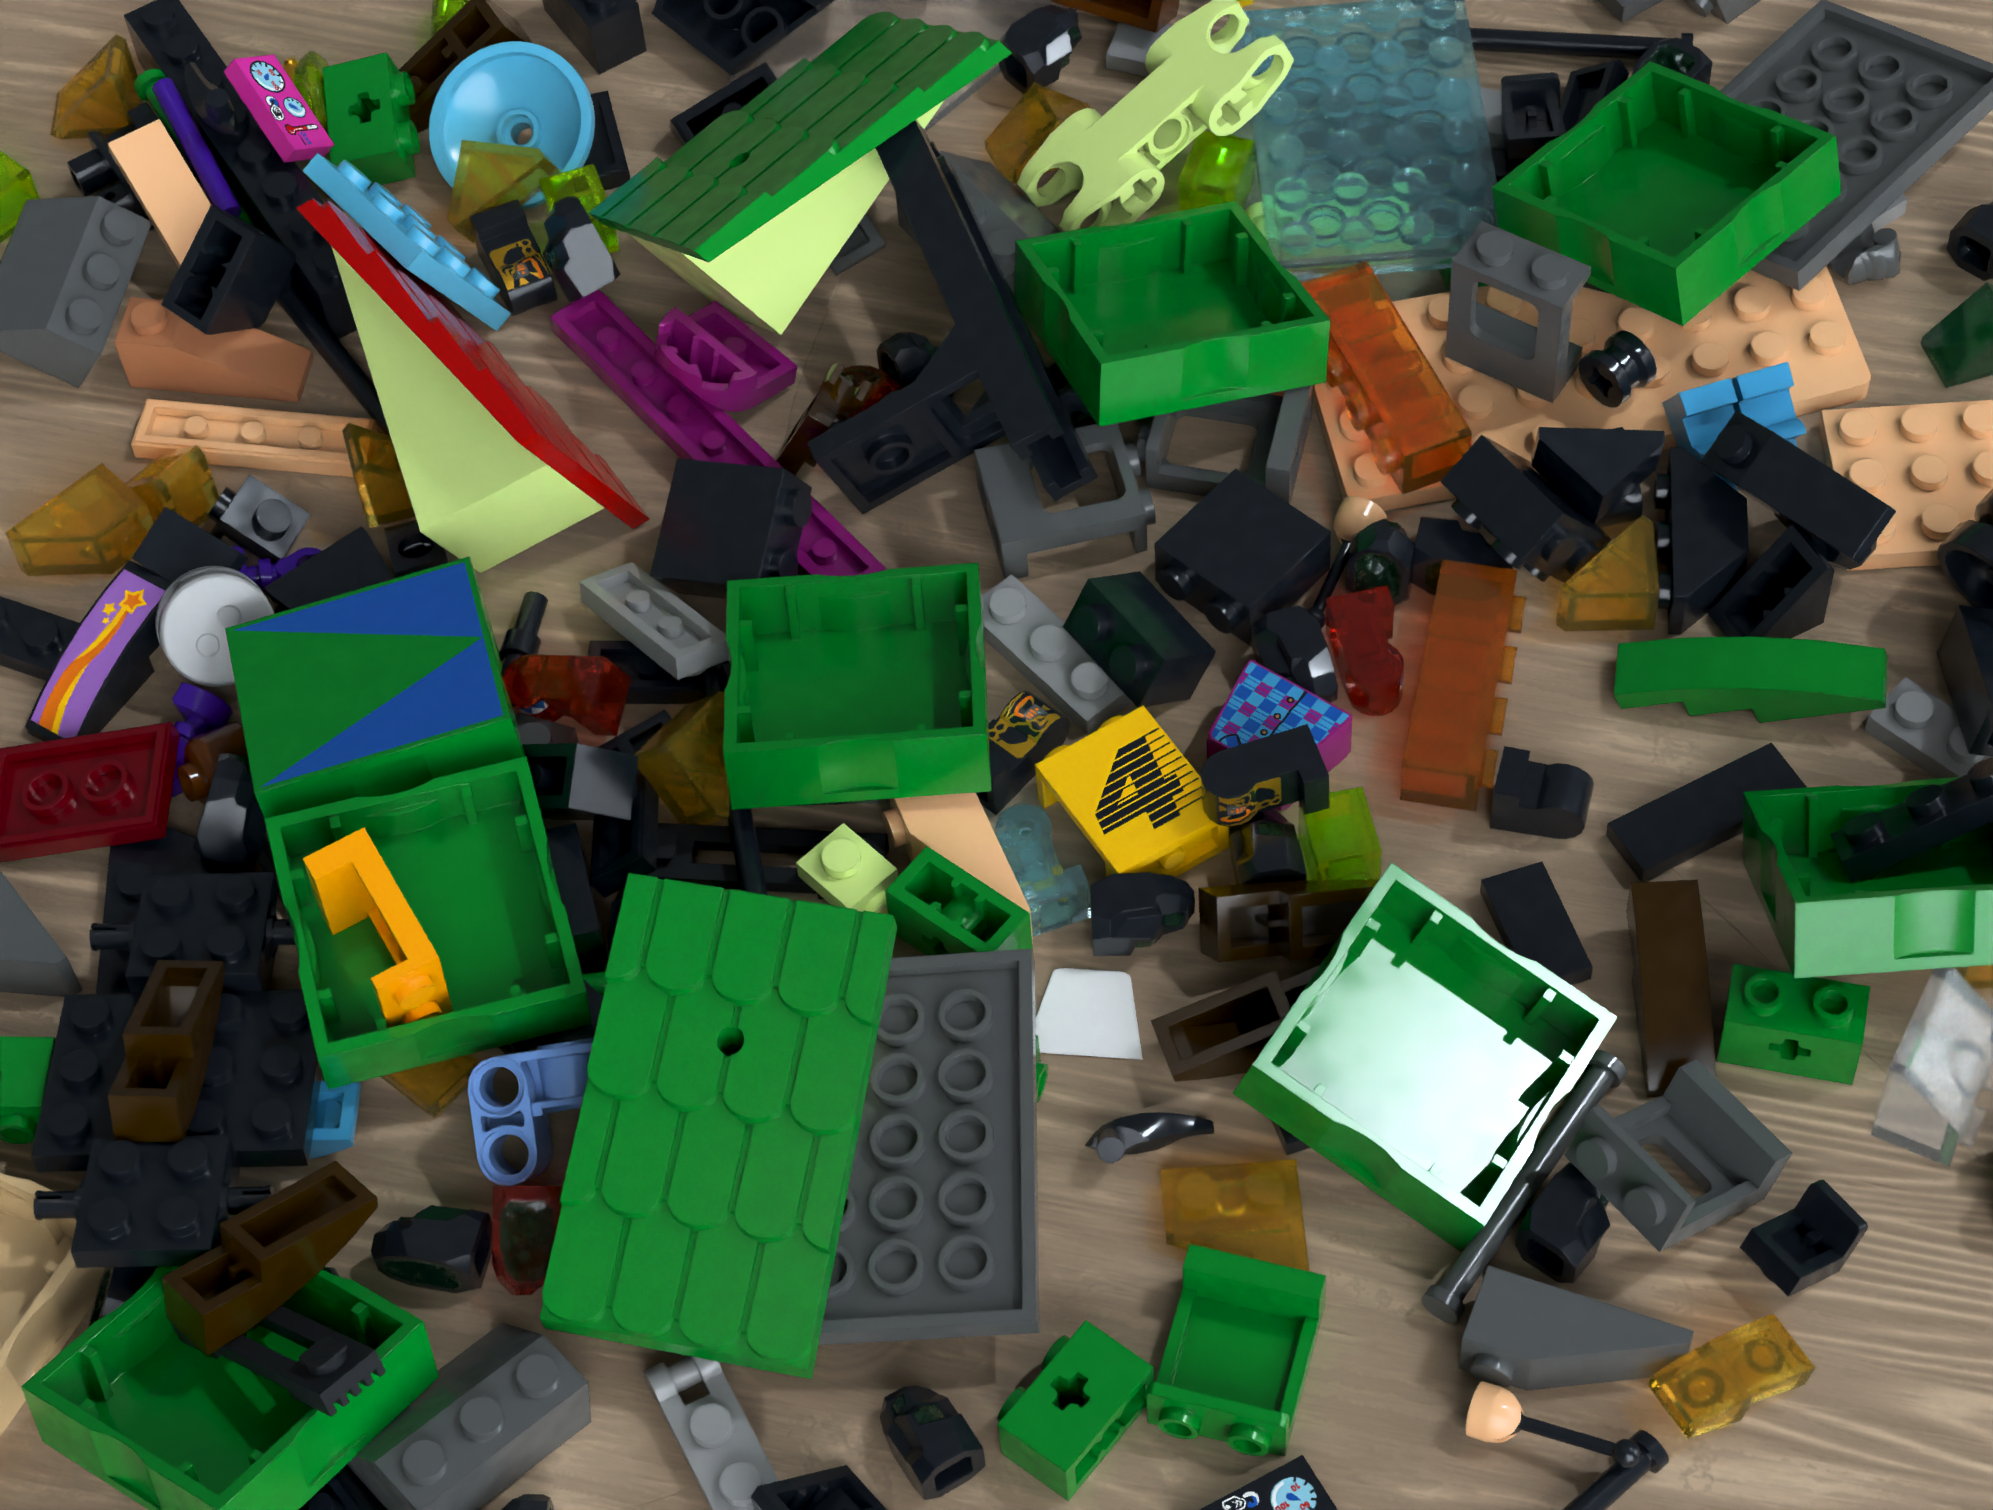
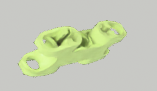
[1017,0,1294,232]

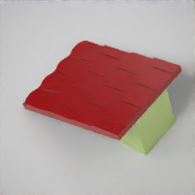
[296,198,650,573]

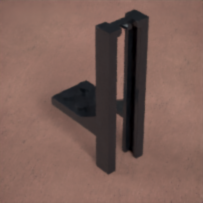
[807,119,1098,514]

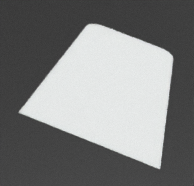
[1036,968,1143,1060]

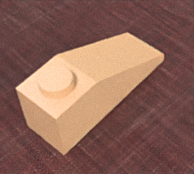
[882,793,1033,943]

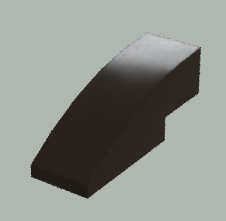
[1198,879,1379,962]
[1626,879,1716,1097]
[108,960,225,1143]
[1151,966,1319,1082]
[162,1161,378,1356]

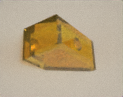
[5,463,154,576]

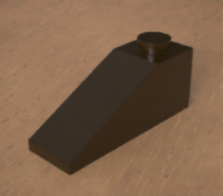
[399,0,533,133]

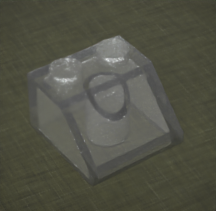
[1871,968,1993,1167]

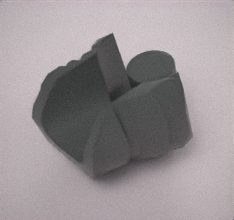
[1828,223,1901,285]

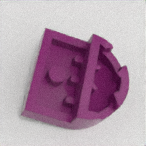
[654,301,798,412]

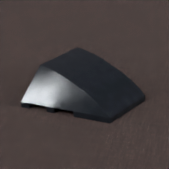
[652,0,835,76]

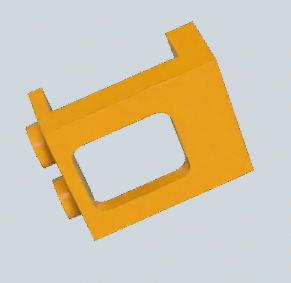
[303,828,453,1028]

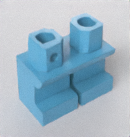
[1662,362,1807,491]

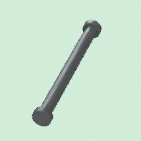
[1421,1050,1627,1323]

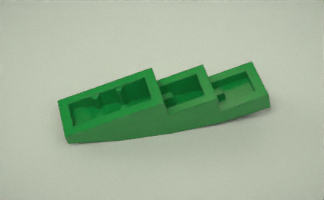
[1614,636,1888,723]

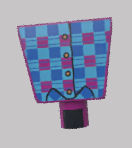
[1206,659,1352,811]

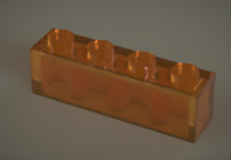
[1301,261,1472,495]
[1400,559,1527,812]

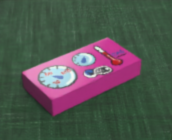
[224,54,334,163]

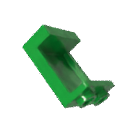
[1146,1244,1326,1456]

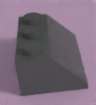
[895,151,1061,315]
[0,196,152,388]
[347,1323,591,1510]

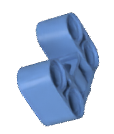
[468,1038,594,1186]

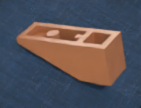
[114,297,314,402]

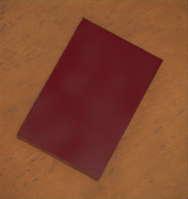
[0,722,180,863]

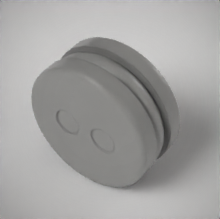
[155,566,274,687]

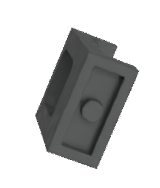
[1445,221,1592,403]
[1137,385,1313,504]
[974,423,1156,579]
[1564,1059,1792,1252]

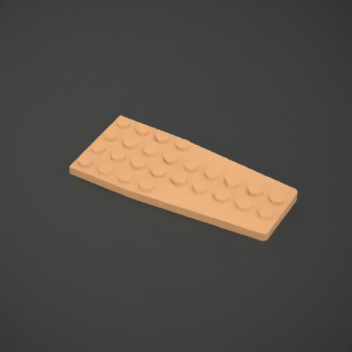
[1312,265,1871,511]

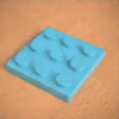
[303,153,512,331]

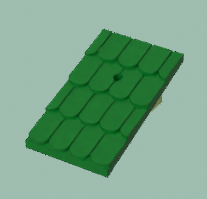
[589,11,1012,335]
[539,873,897,1379]

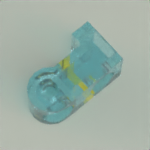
[995,804,1091,937]

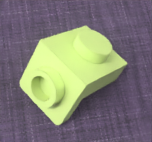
[796,823,898,914]

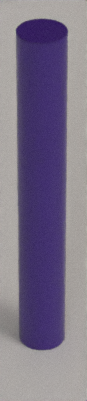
[152,78,242,217]

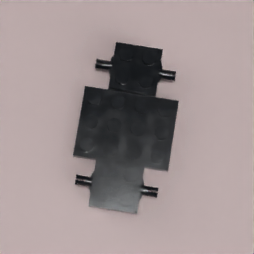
[31,872,322,1268]

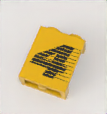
[1035,705,1229,877]

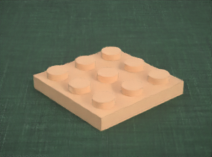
[1819,400,1993,571]

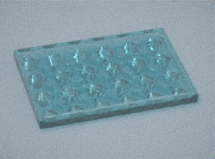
[1240,0,1498,280]

